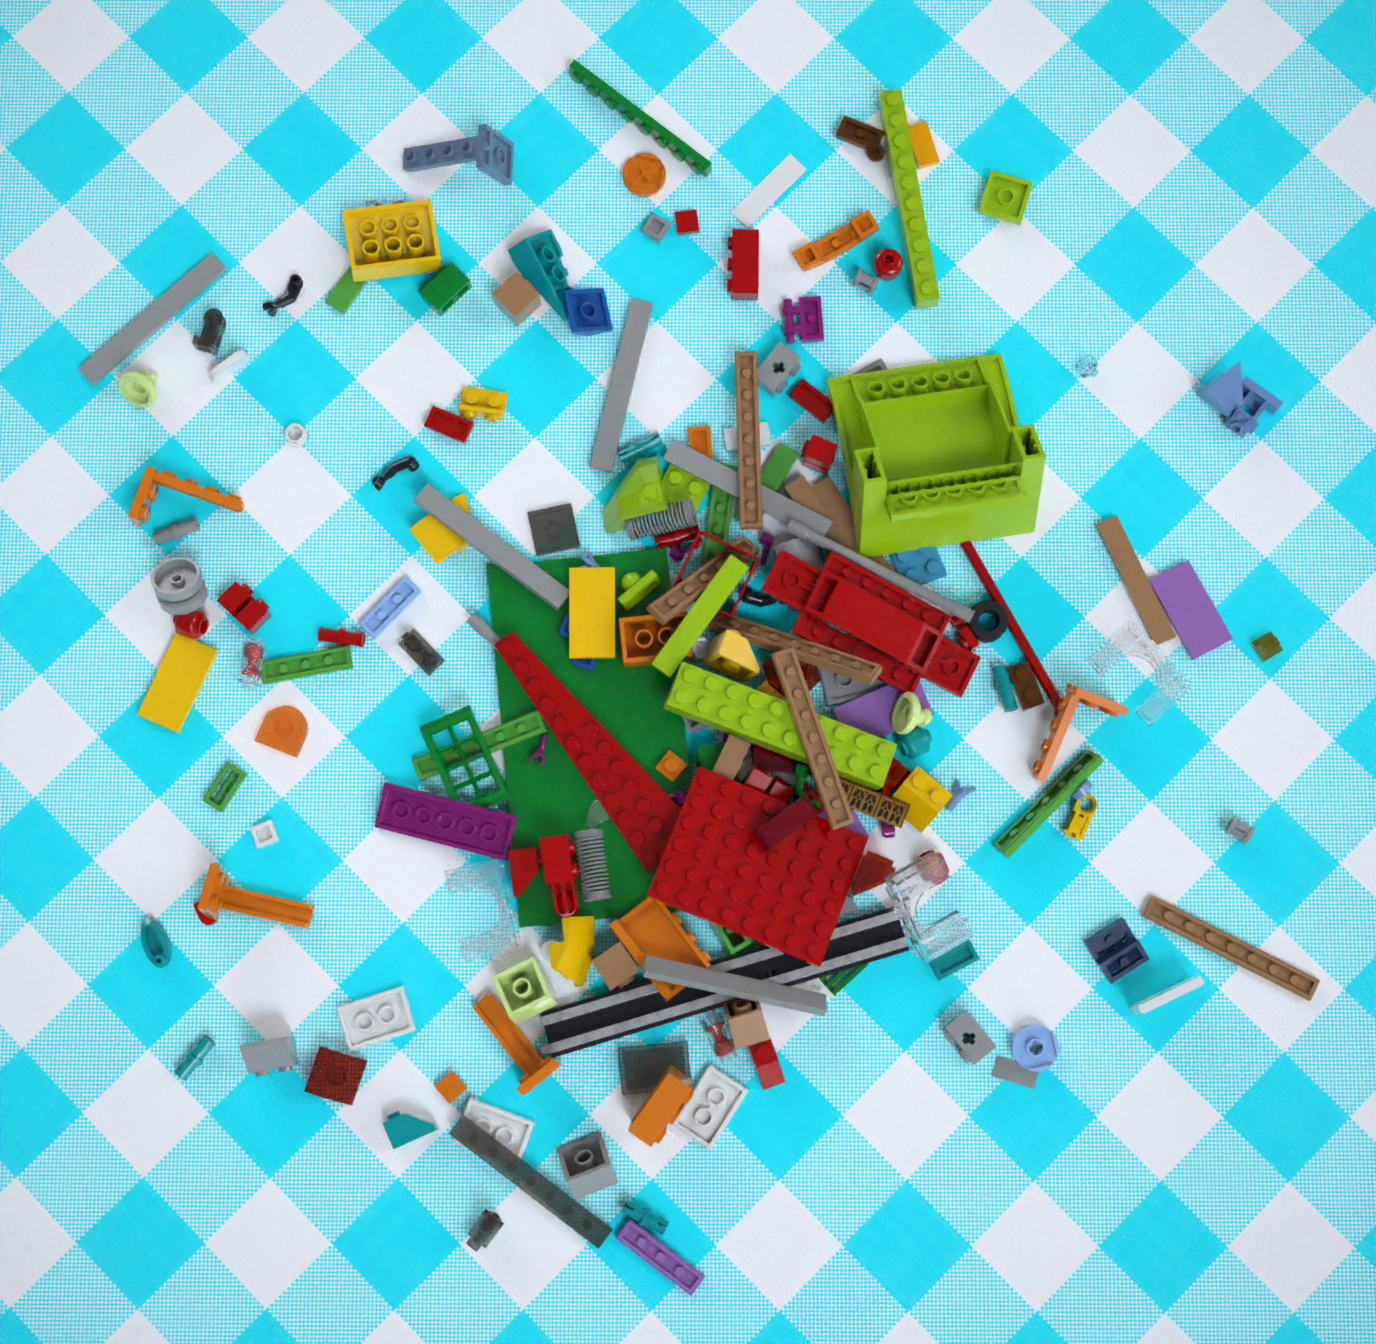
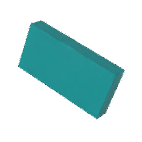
[928,939,980,981]

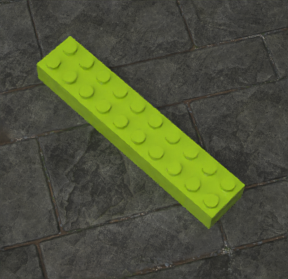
[663,661,897,791]

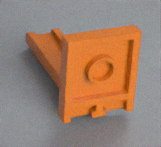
[128,466,245,528]
[1031,683,1129,782]
[198,863,315,929]
[472,992,563,1096]

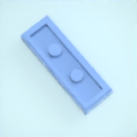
[358,576,422,640]

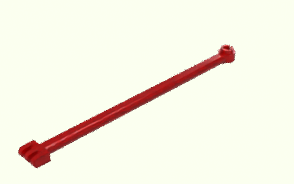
[959,541,1061,718]

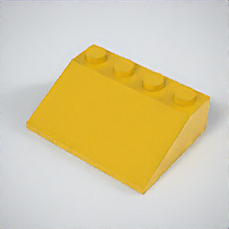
[342,199,441,282]

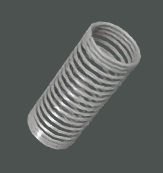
[625,498,697,541]
[573,828,612,902]

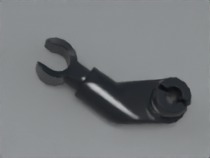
[262,274,303,317]
[372,456,420,491]
[740,586,786,607]

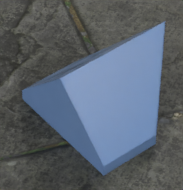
[1196,361,1244,417]

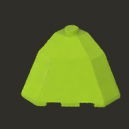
[602,455,668,534]

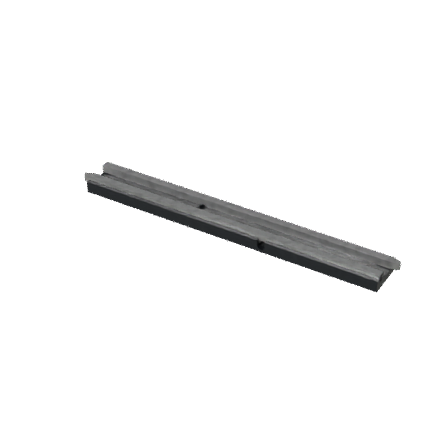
[540,906,910,1058]

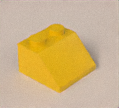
[702,629,760,682]
[891,766,953,833]

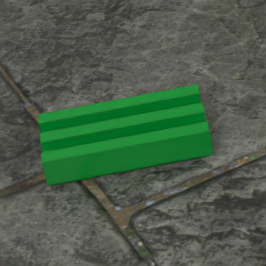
[819,963,869,996]

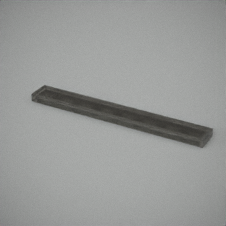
[448,1114,613,1249]

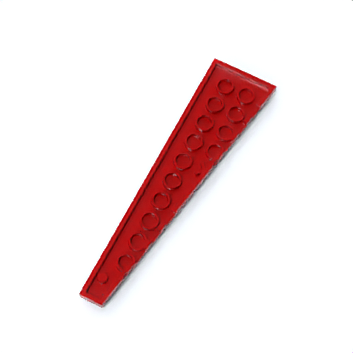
[494,632,681,873]

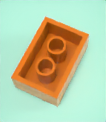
[619,611,692,668]
[628,1065,694,1147]

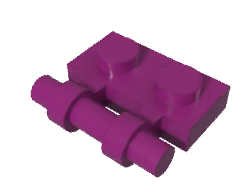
[781,296,824,344]

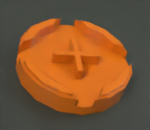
[623,153,666,197]

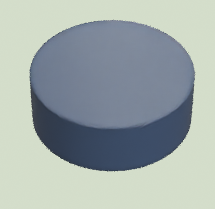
[1071,779,1092,800]

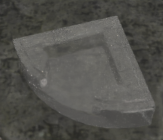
[587,799,610,829]

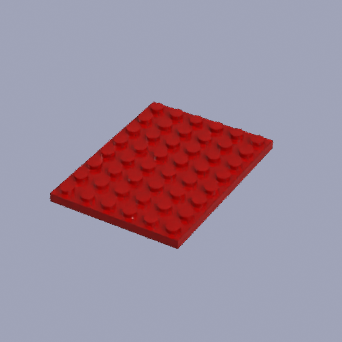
[646,766,868,967]

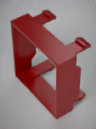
[672,530,760,619]

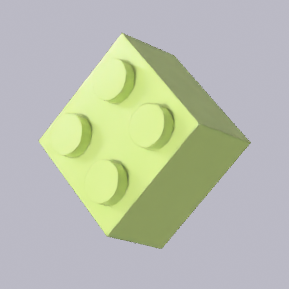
[492,956,558,1025]

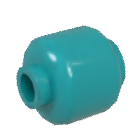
[896,726,932,759]

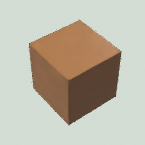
[492,271,541,327]
[591,941,641,991]
[722,998,770,1049]

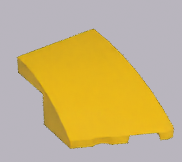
[409,493,471,565]
[548,916,595,987]

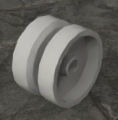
[151,557,208,615]

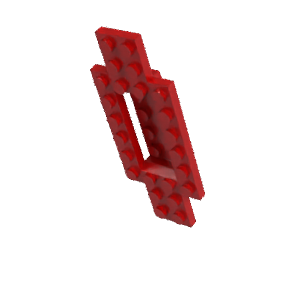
[760,549,981,698]

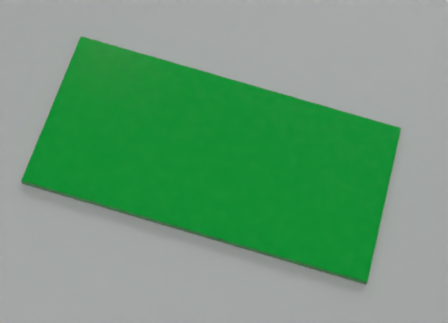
[487,548,691,928]

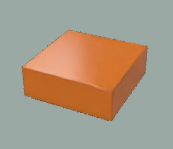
[434,1071,468,1104]

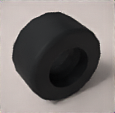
[966,600,1009,643]

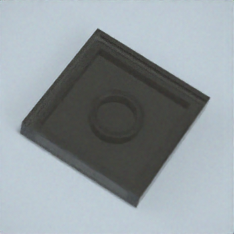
[527,503,581,557]

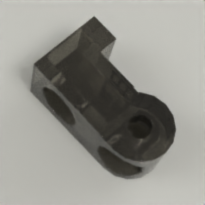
[192,309,226,355]

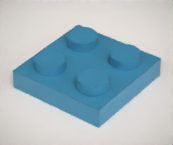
[889,546,948,585]

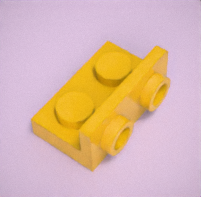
[458,386,508,422]

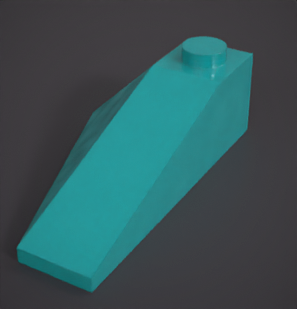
[508,229,572,320]

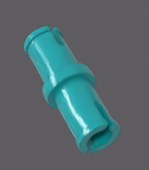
[617,431,664,464]
[992,665,1019,713]
[174,1035,216,1081]
[621,1199,669,1235]

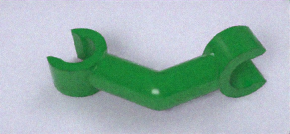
[794,764,821,808]

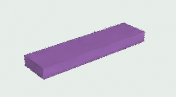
[616,1218,705,1296]

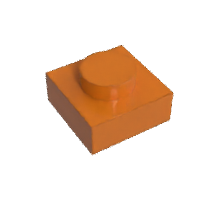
[655,750,687,783]

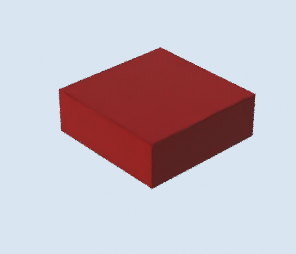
[675,209,699,236]

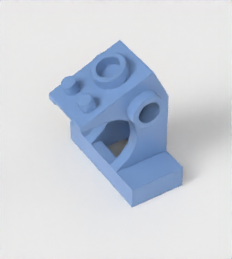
[1224,376,1283,438]

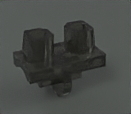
[466,1209,504,1252]

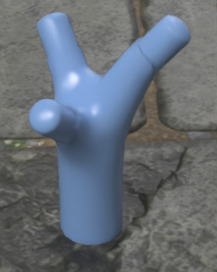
[579,551,601,568]
[944,780,976,812]

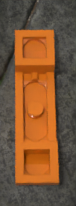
[792,210,880,272]

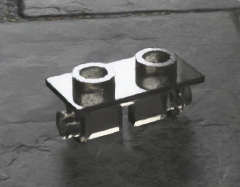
[398,629,445,676]

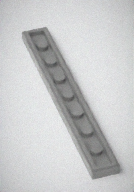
[77,252,227,386]
[590,299,653,473]
[663,439,833,537]
[413,483,569,611]
[643,955,827,1016]

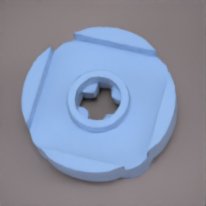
[1011,1024,1059,1072]

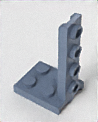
[403,124,514,186]

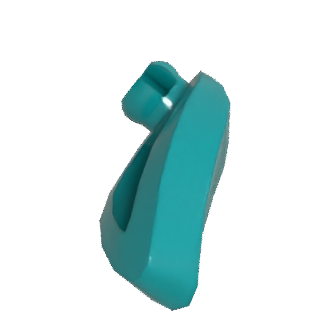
[141,918,172,968]

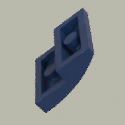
[1083,917,1149,984]

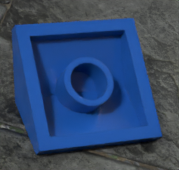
[562,288,613,336]

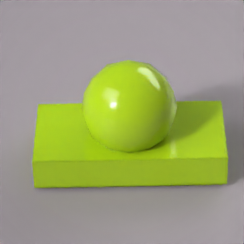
[618,570,661,612]

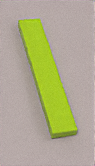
[651,554,749,678]

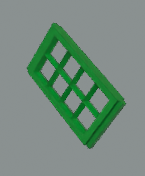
[419,705,510,807]

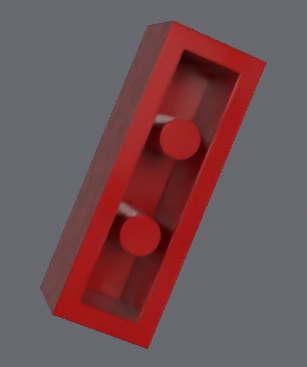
[727,229,759,300]

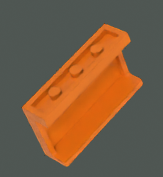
[609,897,712,1002]

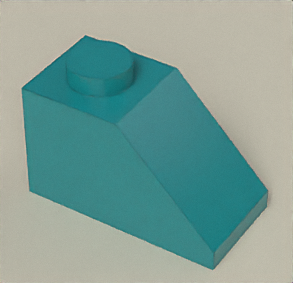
[382,1111,439,1149]

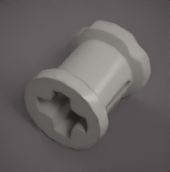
[852,268,880,296]
[1224,815,1255,845]

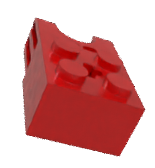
[539,834,580,918]

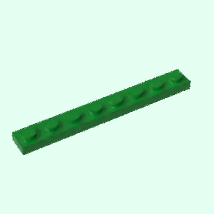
[569,59,712,177]

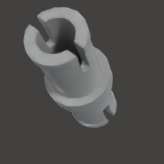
[152,517,201,545]

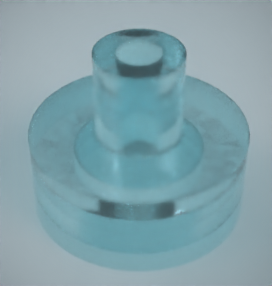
[1075,354,1098,378]

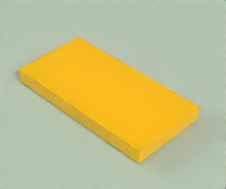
[569,567,615,659]
[137,632,219,734]

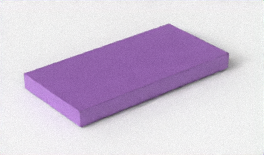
[1149,560,1233,660]
[832,681,934,738]

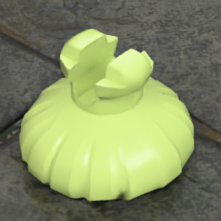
[118,369,158,408]
[892,692,932,734]

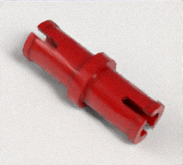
[654,524,701,549]
[318,627,366,647]

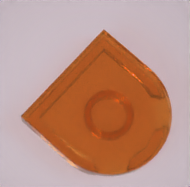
[254,706,308,758]

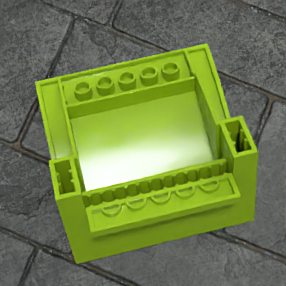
[827,353,1046,558]

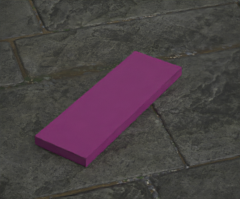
[375,782,518,861]

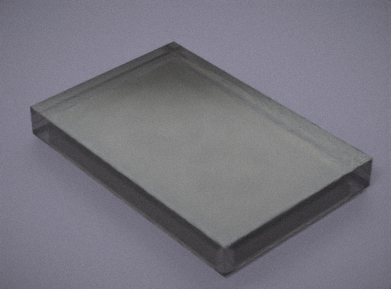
[618,1041,691,1095]

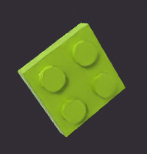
[978,170,1033,225]
[662,464,710,523]

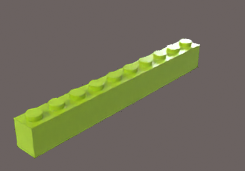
[878,89,940,310]

